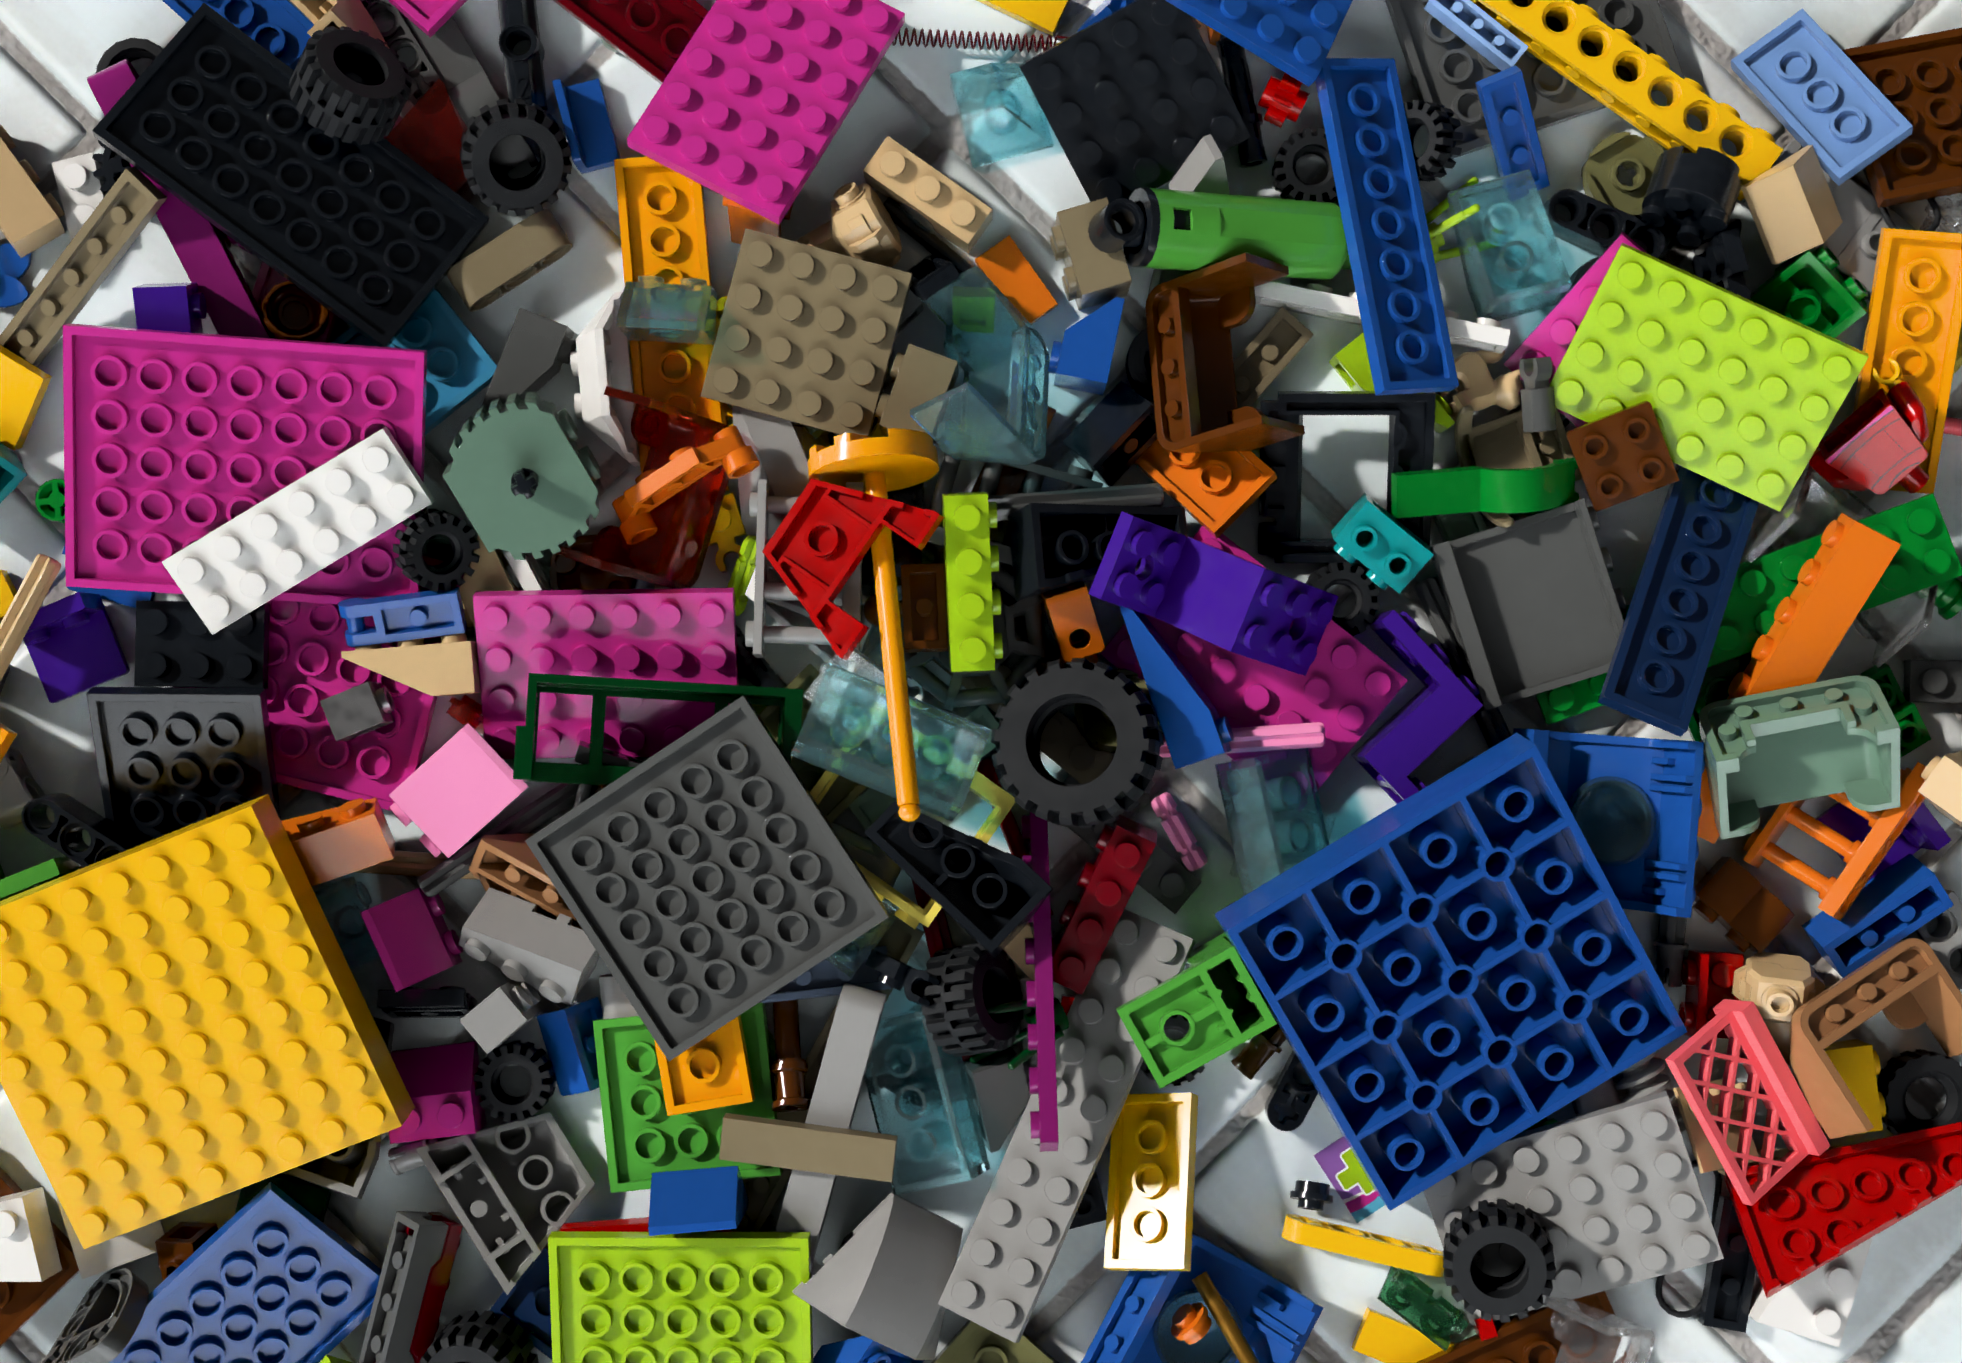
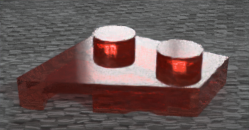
[385,79,467,193]

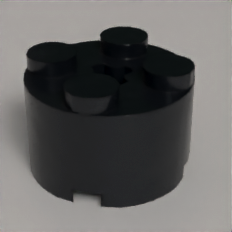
[1640,146,1743,247]

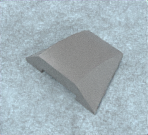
[415,1112,595,1295]
[792,1192,963,1360]

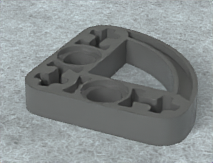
[42,1268,149,1363]

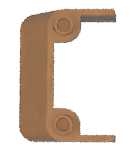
[1789,938,1962,1139]

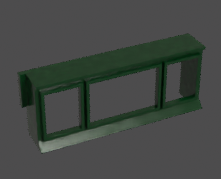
[513,673,803,786]

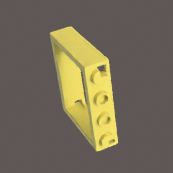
[810,700,1016,929]

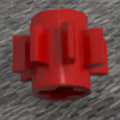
[1258,73,1310,128]

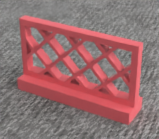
[1665,999,1830,1206]

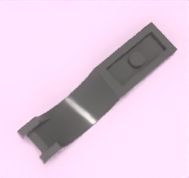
[404,16,539,178]

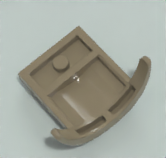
[1454,405,1583,528]

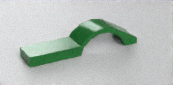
[1391,458,1579,518]

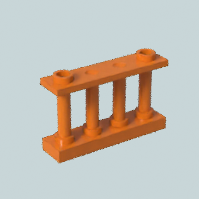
[1742,762,1926,921]

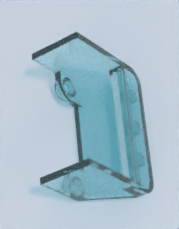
[910,265,1050,466]

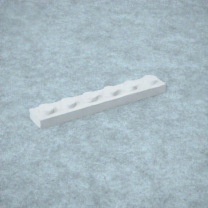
[1254,277,1511,354]

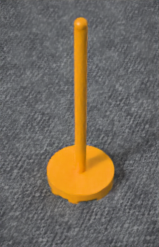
[807,428,939,822]

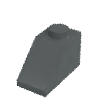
[962,1047,1030,1153]

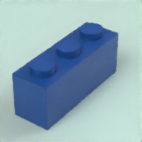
[1801,853,1954,978]

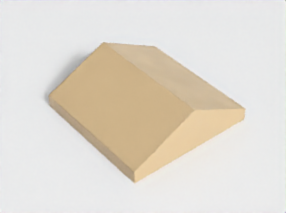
[1741,145,1843,264]

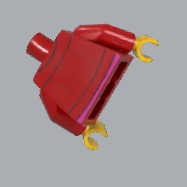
[1809,358,1929,495]

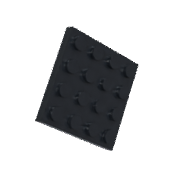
[1019,0,1251,203]
[86,687,282,843]

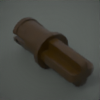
[1231,1016,1286,1080]

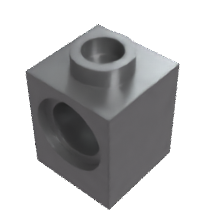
[320,681,395,741]

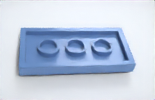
[1731,8,1913,186]

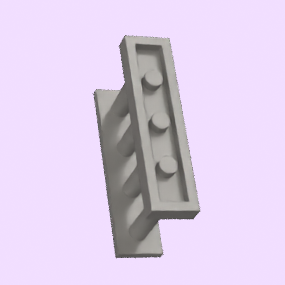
[745,479,864,660]

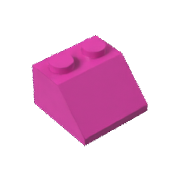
[360,887,463,992]
[389,1041,487,1144]

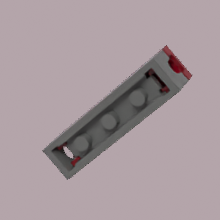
[358,1211,463,1363]

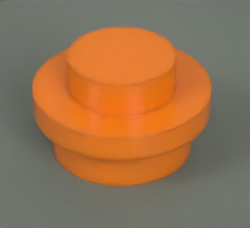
[1171,1302,1212,1345]

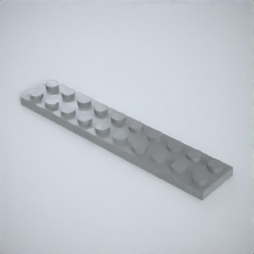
[938,909,1196,1343]

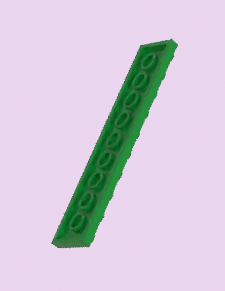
[1535,493,1962,725]

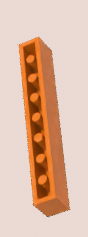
[1697,513,1901,844]

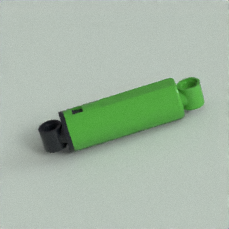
[1088,187,1351,280]

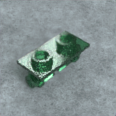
[1377,1267,1469,1351]

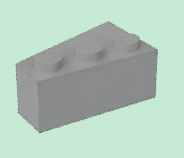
[458,887,599,1007]

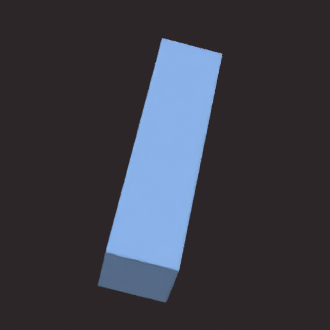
[1424,0,1529,71]

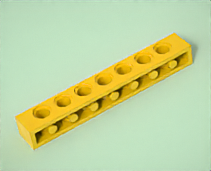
[1471,0,1784,201]

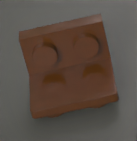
[1566,401,1680,512]

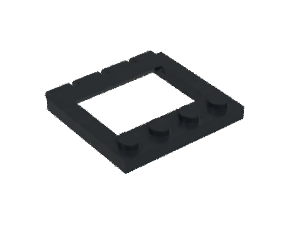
[1258,391,1436,563]

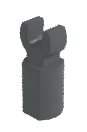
[1519,357,1556,432]

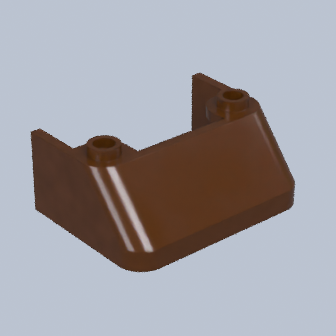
[1145,252,1305,453]

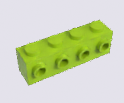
[942,492,1003,672]

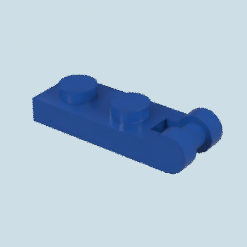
[338,587,467,647]

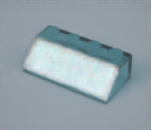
[790,663,991,821]
[1215,748,1329,896]
[864,1007,991,1195]

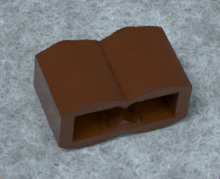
[1692,856,1795,953]

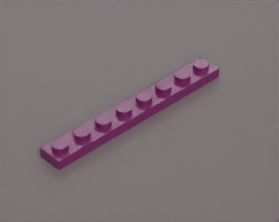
[1021,811,1059,1152]

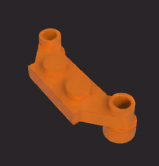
[612,426,760,545]

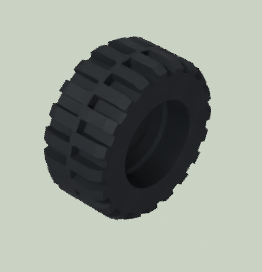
[991,658,1164,829]

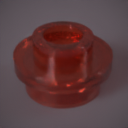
[446,694,484,730]

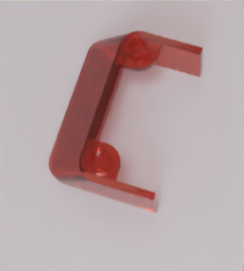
[556,386,729,588]

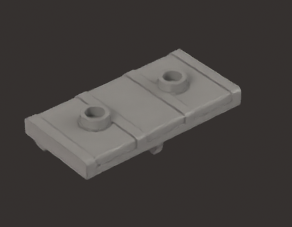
[1742,138,1917,303]

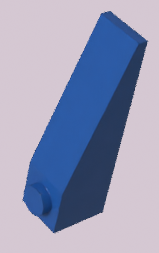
[1119,606,1234,769]

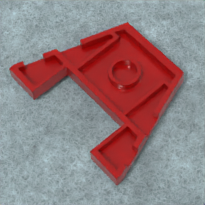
[762,478,944,661]

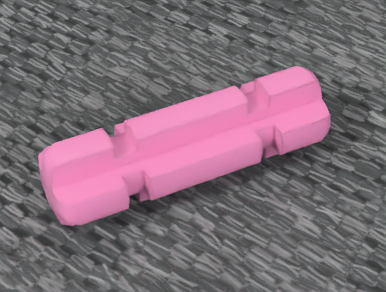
[1150,792,1208,872]

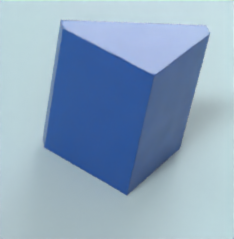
[648,1166,749,1236]

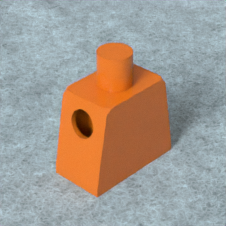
[1041,583,1105,663]

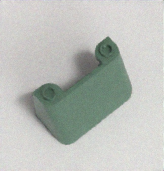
[1699,675,1901,840]

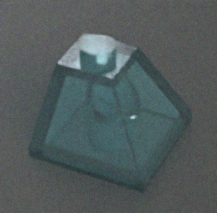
[950,63,1054,168]

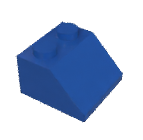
[1047,297,1125,396]

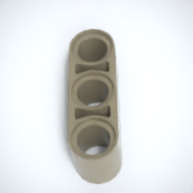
[446,209,573,312]

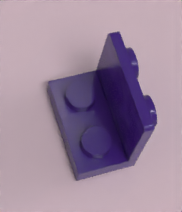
[22,592,130,703]
[1816,802,1951,881]

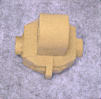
[795,182,902,268]
[1732,952,1825,1065]

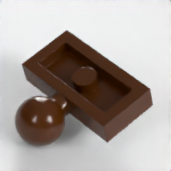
[863,563,948,653]

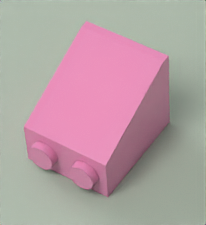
[389,723,528,859]

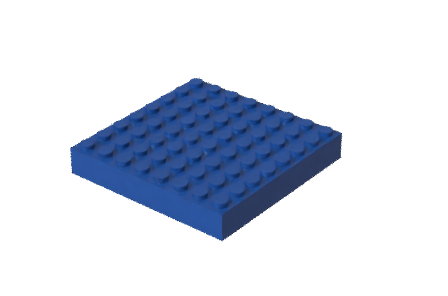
[1214,732,1688,1211]

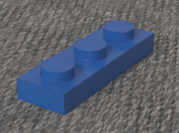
[1475,65,1550,202]

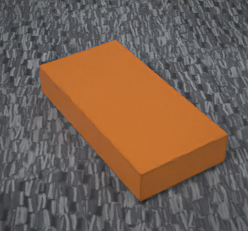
[975,235,1058,330]

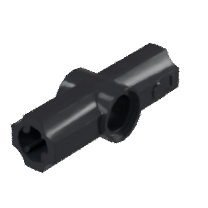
[498,0,548,111]

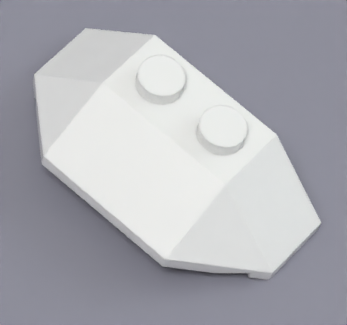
[570,292,640,467]

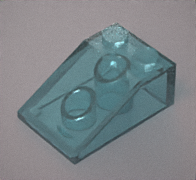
[1447,169,1572,321]

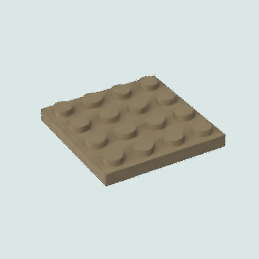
[700,228,913,436]

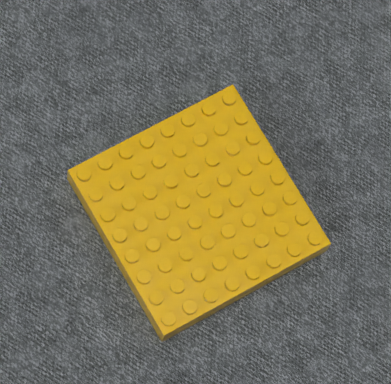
[0,794,415,1249]

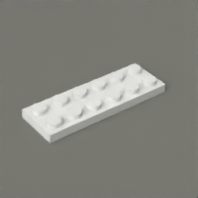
[162,426,435,635]

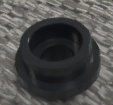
[1290,1180,1333,1211]

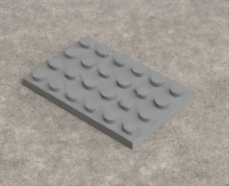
[1424,1091,1724,1327]

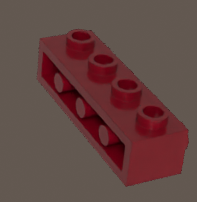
[1052,814,1157,995]

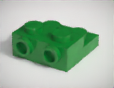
[1749,245,1869,338]

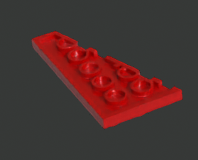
[1724,1122,1962,1298]

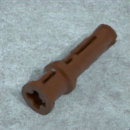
[770,999,810,1112]

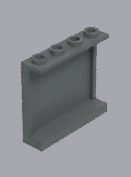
[1431,498,1627,711]

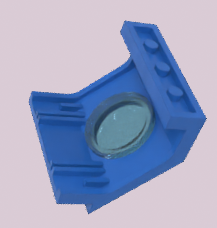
[1513,728,1705,918]
[1081,1232,1324,1363]

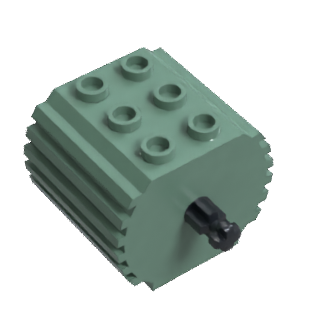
[442,392,601,560]

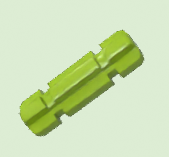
[727,535,756,616]

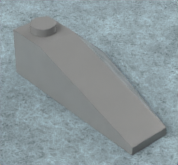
[732,406,809,539]

